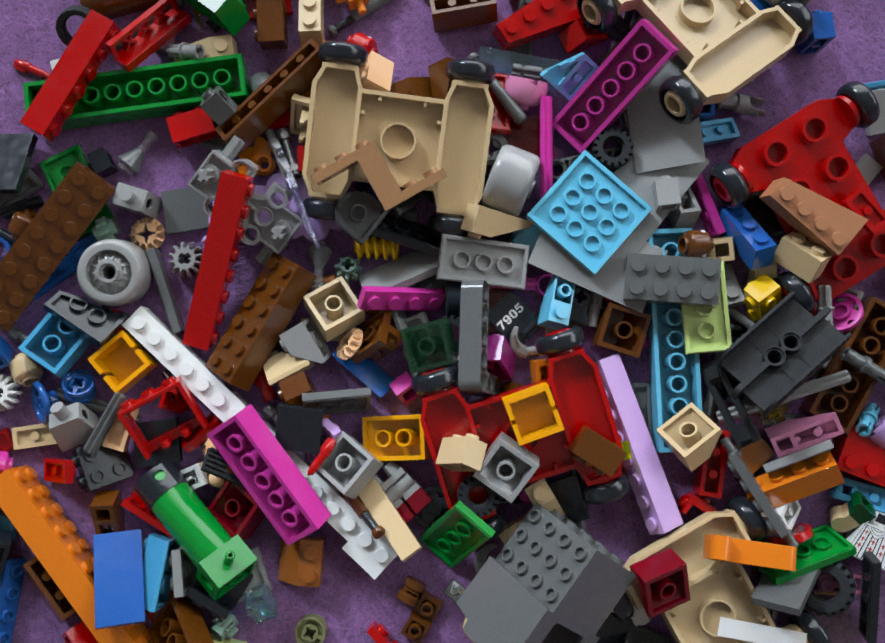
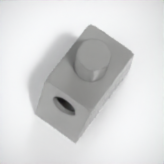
[112,182,162,220]
[49,401,100,452]

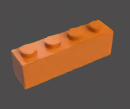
[746,450,845,513]

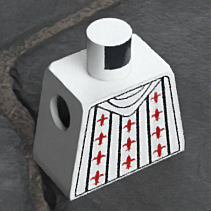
[844,511,885,570]

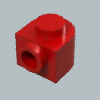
[159,389,189,414]

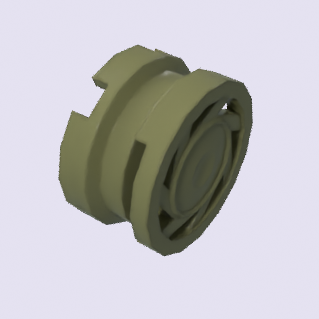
[294,613,328,643]

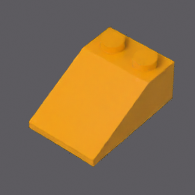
[362,414,432,461]

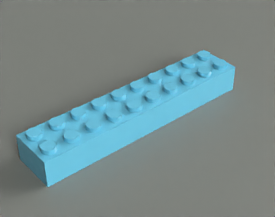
[646,228,702,453]

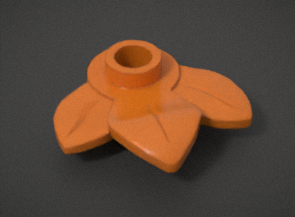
[238,136,276,177]

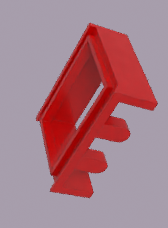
[117,375,208,460]

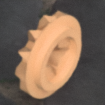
[129,217,165,252]
[336,327,363,361]

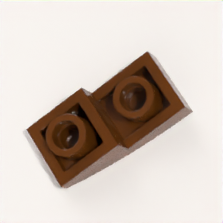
[400,590,443,643]

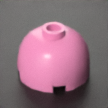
[505,75,549,111]

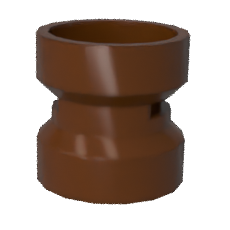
[396,575,426,607]

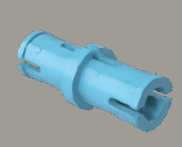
[856,403,880,437]

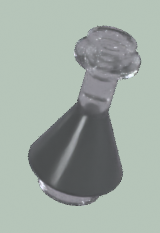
[117,130,159,176]
[306,241,332,291]

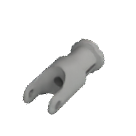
[715,93,765,117]

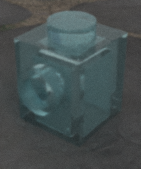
[245,583,278,624]

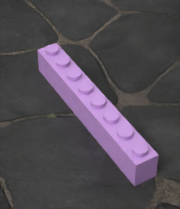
[594,353,684,535]

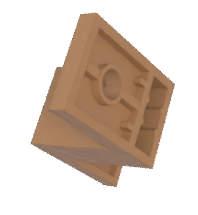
[311,139,447,211]

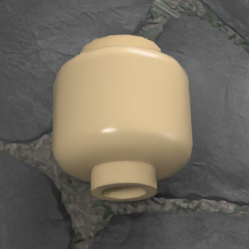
[9,353,43,387]

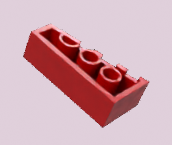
[492,0,582,52]
[830,427,885,489]

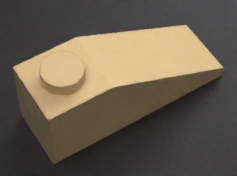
[174,34,238,62]
[460,203,533,239]

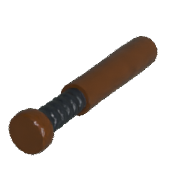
[332,484,385,539]

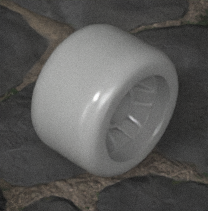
[481,145,541,217]
[77,239,153,306]

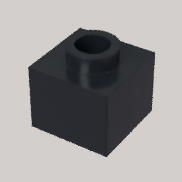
[87,147,119,179]

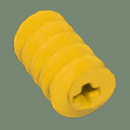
[354,235,399,260]

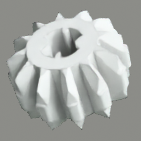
[0,374,23,411]

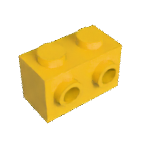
[743,273,782,322]

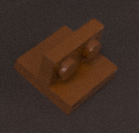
[351,310,407,364]

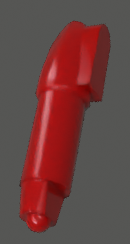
[13,59,50,79]
[307,437,336,476]

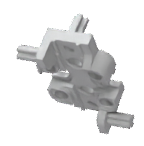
[187,135,305,265]

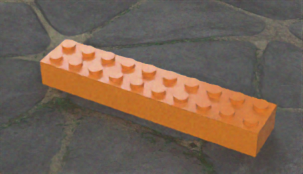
[0,465,152,643]

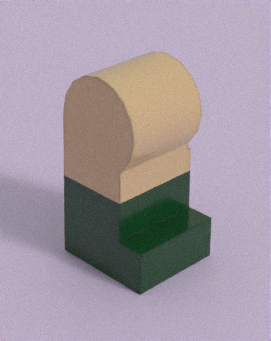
[829,490,876,532]

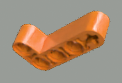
[703,534,797,571]

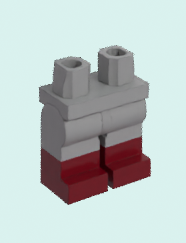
[374,461,434,524]

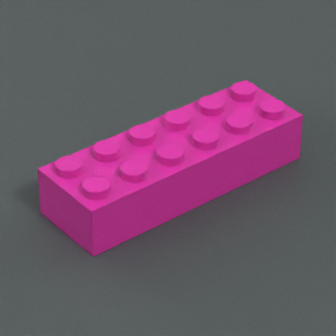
[552,19,680,153]
[207,404,331,546]

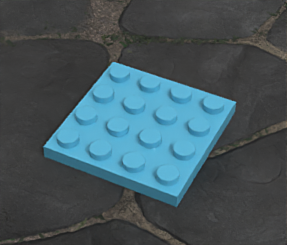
[526,150,652,276]

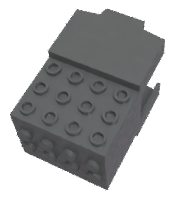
[457,502,636,643]

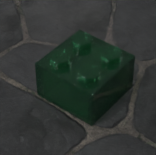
[400,318,459,374]

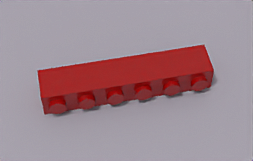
[20,9,121,142]

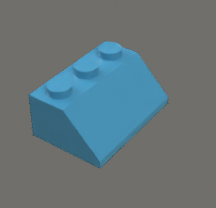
[143,532,179,613]

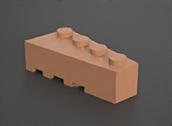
[759,177,869,256]

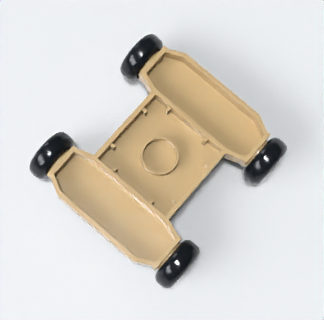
[576,0,814,124]
[301,41,495,237]
[611,495,832,643]

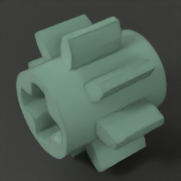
[92,216,121,241]
[334,255,362,284]
[210,614,239,641]

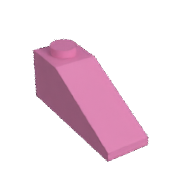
[764,412,844,458]

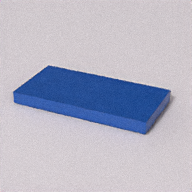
[93,529,146,630]

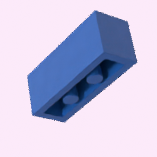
[720,206,777,271]

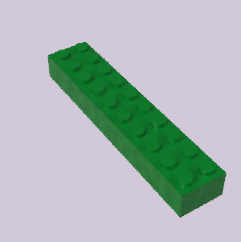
[23,53,250,130]

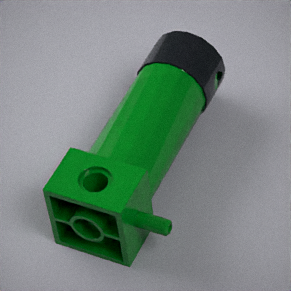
[134,461,258,601]

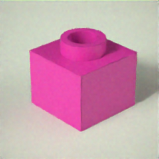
[389,371,419,406]

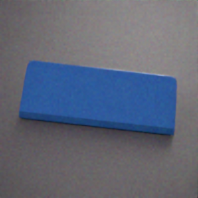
[332,351,394,399]

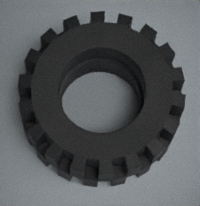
[805,561,856,617]

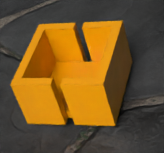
[87,330,158,393]
[501,382,565,446]

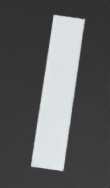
[717,617,807,643]

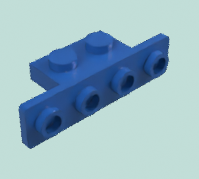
[0,557,27,643]

